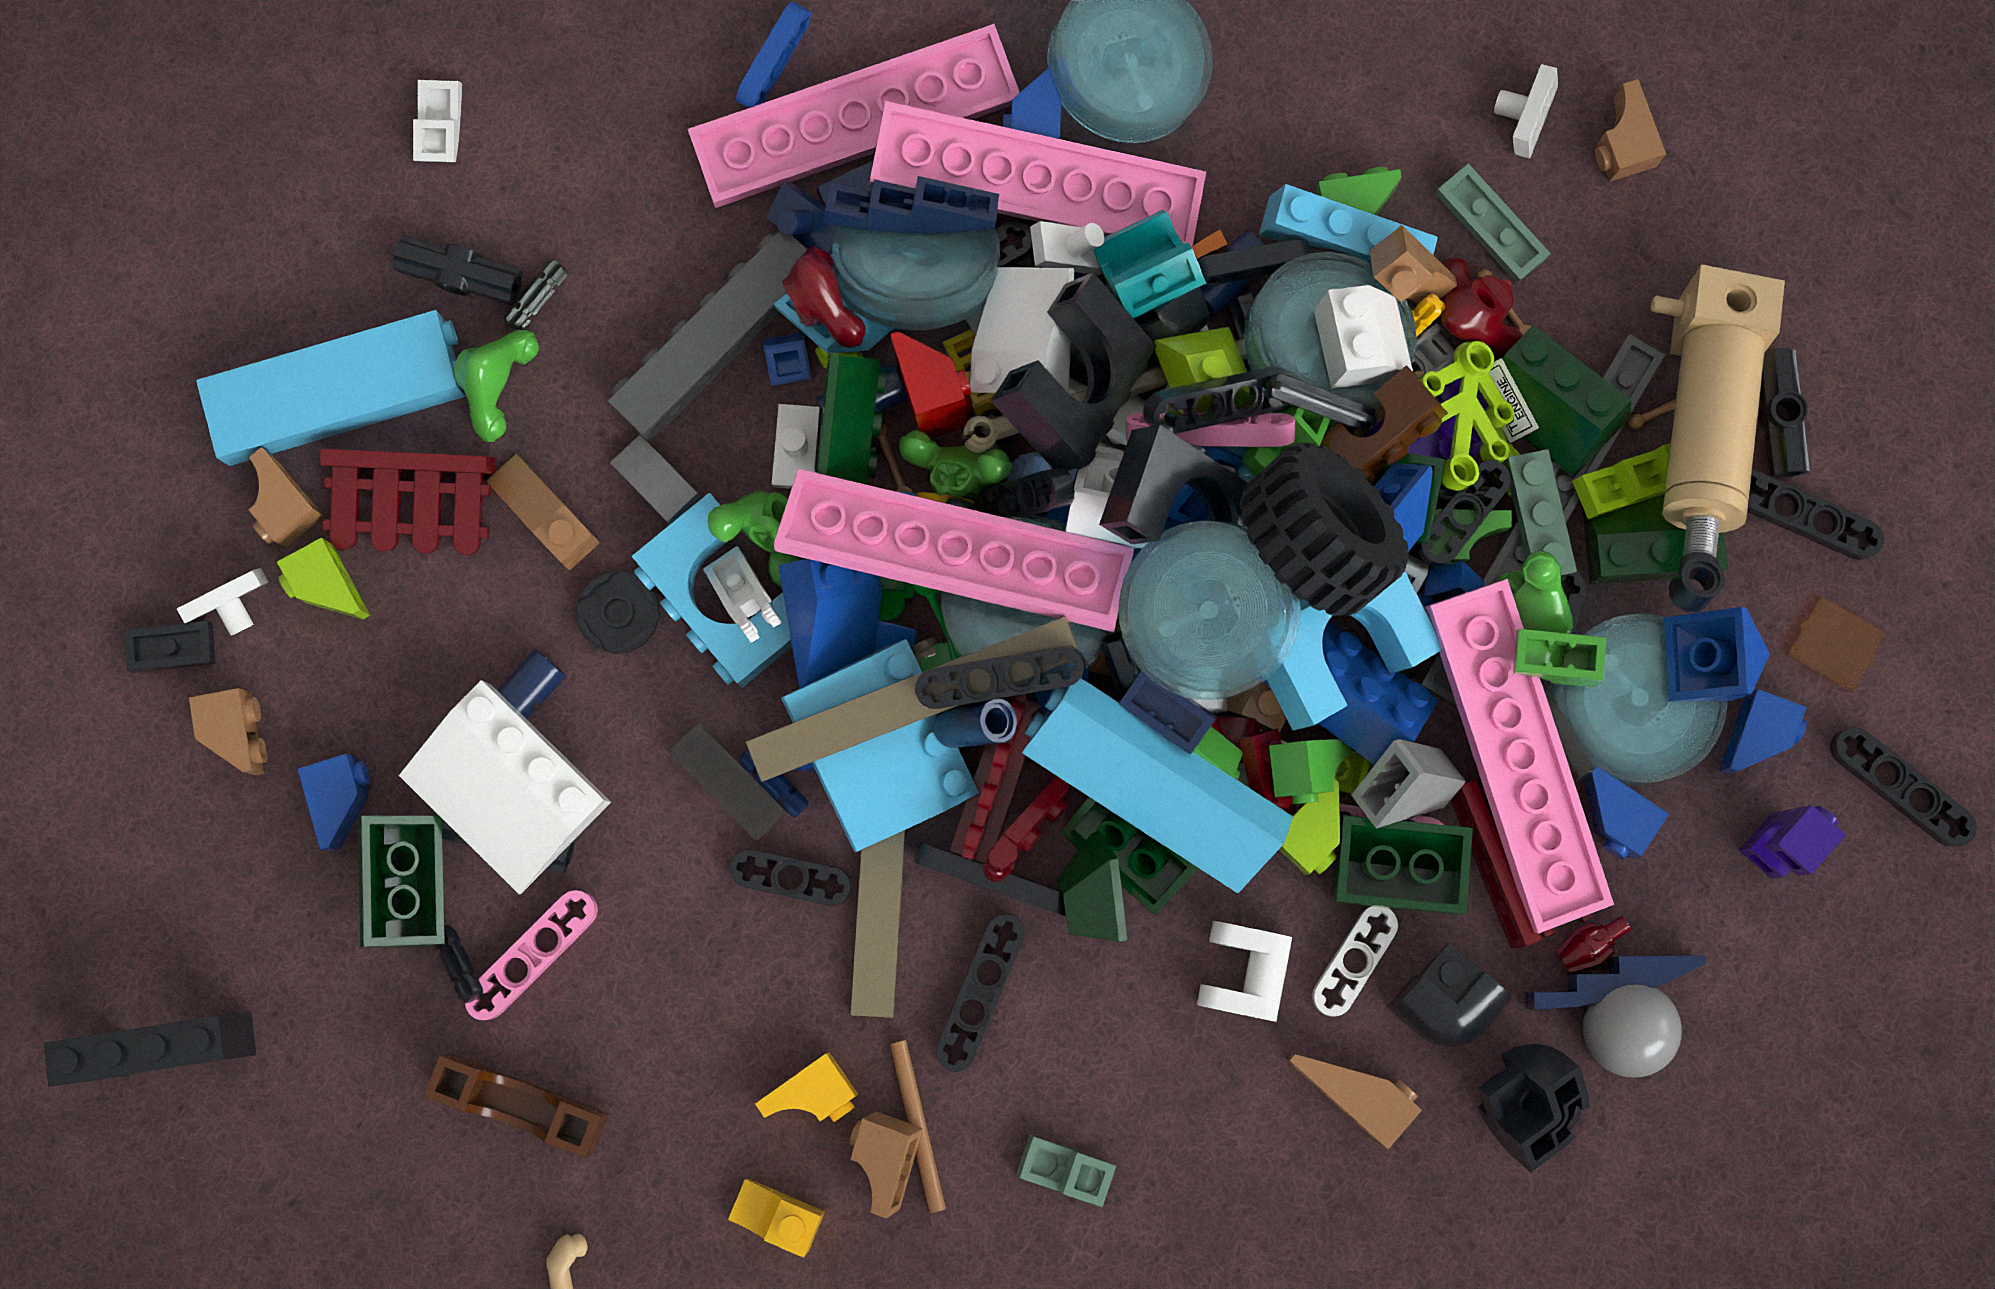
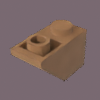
[189,688,267,775]

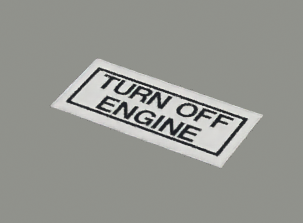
[1490,358,1539,443]

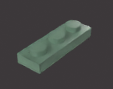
[1435,163,1551,284]
[1504,449,1577,576]

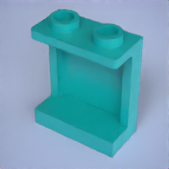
[1093,210,1206,318]

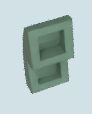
[1016,1134,1116,1207]

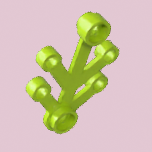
[1419,341,1514,491]

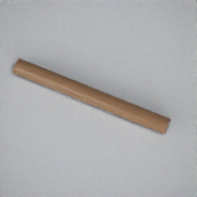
[890,1040,946,1213]

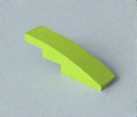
[1572,443,1671,519]

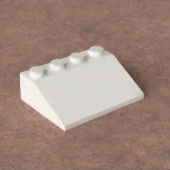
[399,680,611,894]

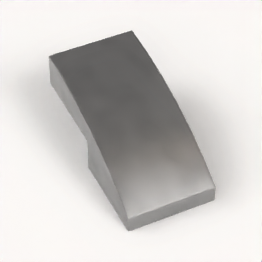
[610,435,700,524]

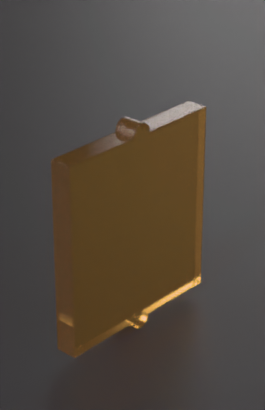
[1787,596,1886,692]

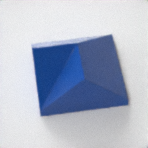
[1664,607,1770,702]

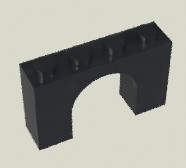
[991,273,1156,471]
[1099,423,1265,602]
[44,1013,256,1087]

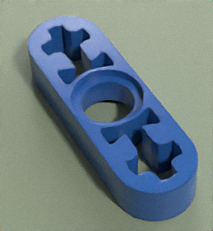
[736,1,812,108]

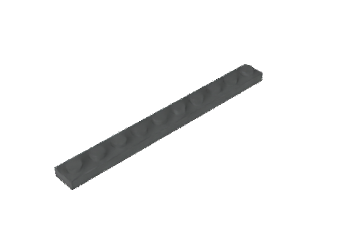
[1420,334,1665,708]

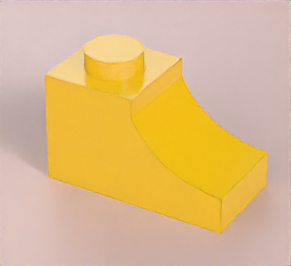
[755,1052,858,1122]
[728,1178,825,1258]

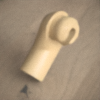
[546,1233,587,1289]

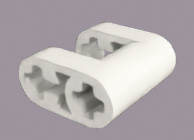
[1197,921,1292,1022]

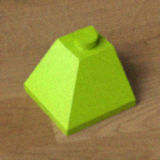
[1154,327,1250,412]

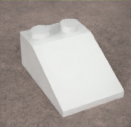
[970,267,1074,393]

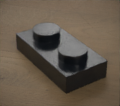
[124,621,216,673]

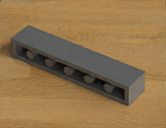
[608,231,807,443]

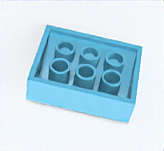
[781,639,979,852]

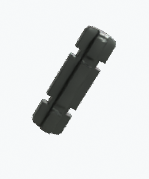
[503,259,568,330]

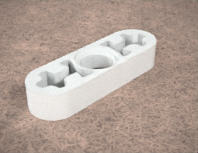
[1312,906,1398,1016]

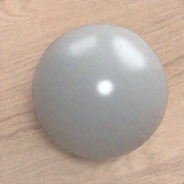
[1582,985,1682,1078]

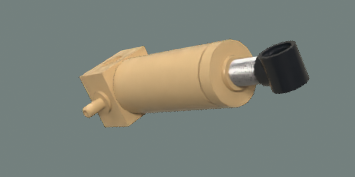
[1650,264,1785,612]

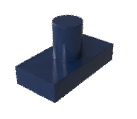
[766,182,851,255]
[1119,666,1218,755]

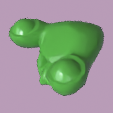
[454,330,539,442]
[899,430,1013,499]
[708,490,800,589]
[1499,550,1573,634]

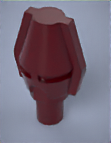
[1557,915,1632,974]

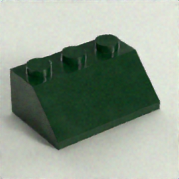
[1486,325,1631,478]
[816,354,887,485]
[1582,496,1728,584]
[1060,797,1198,916]
[1330,815,1473,915]
[358,816,445,948]

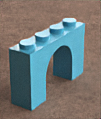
[632,493,792,688]
[1245,571,1442,731]

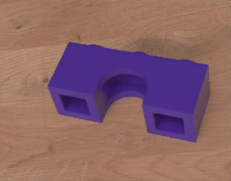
[1739,805,1846,879]

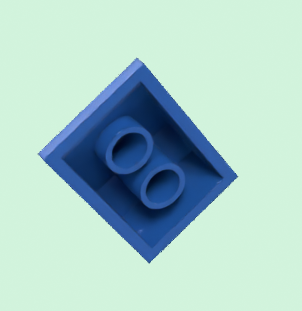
[778,559,882,689]

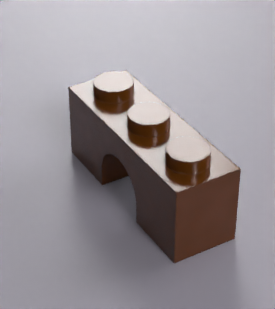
[1320,365,1448,484]

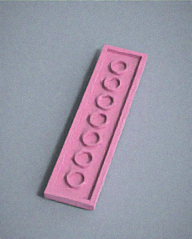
[688,24,1020,208]
[869,101,1206,247]
[774,469,1134,632]
[1425,579,1614,933]

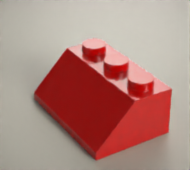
[890,332,973,439]

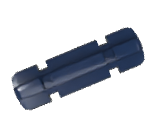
[739,749,809,818]

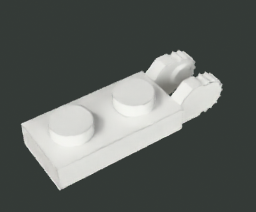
[703,546,781,643]

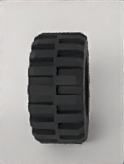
[1240,443,1409,616]

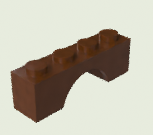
[423,1053,609,1158]

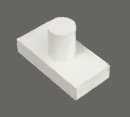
[1494,64,1558,159]
[1030,221,1105,275]
[772,404,821,489]
[177,568,268,636]

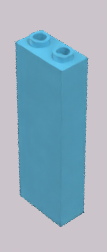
[196,310,466,466]
[1022,678,1293,893]

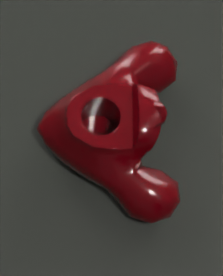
[782,246,866,348]
[1440,258,1523,359]

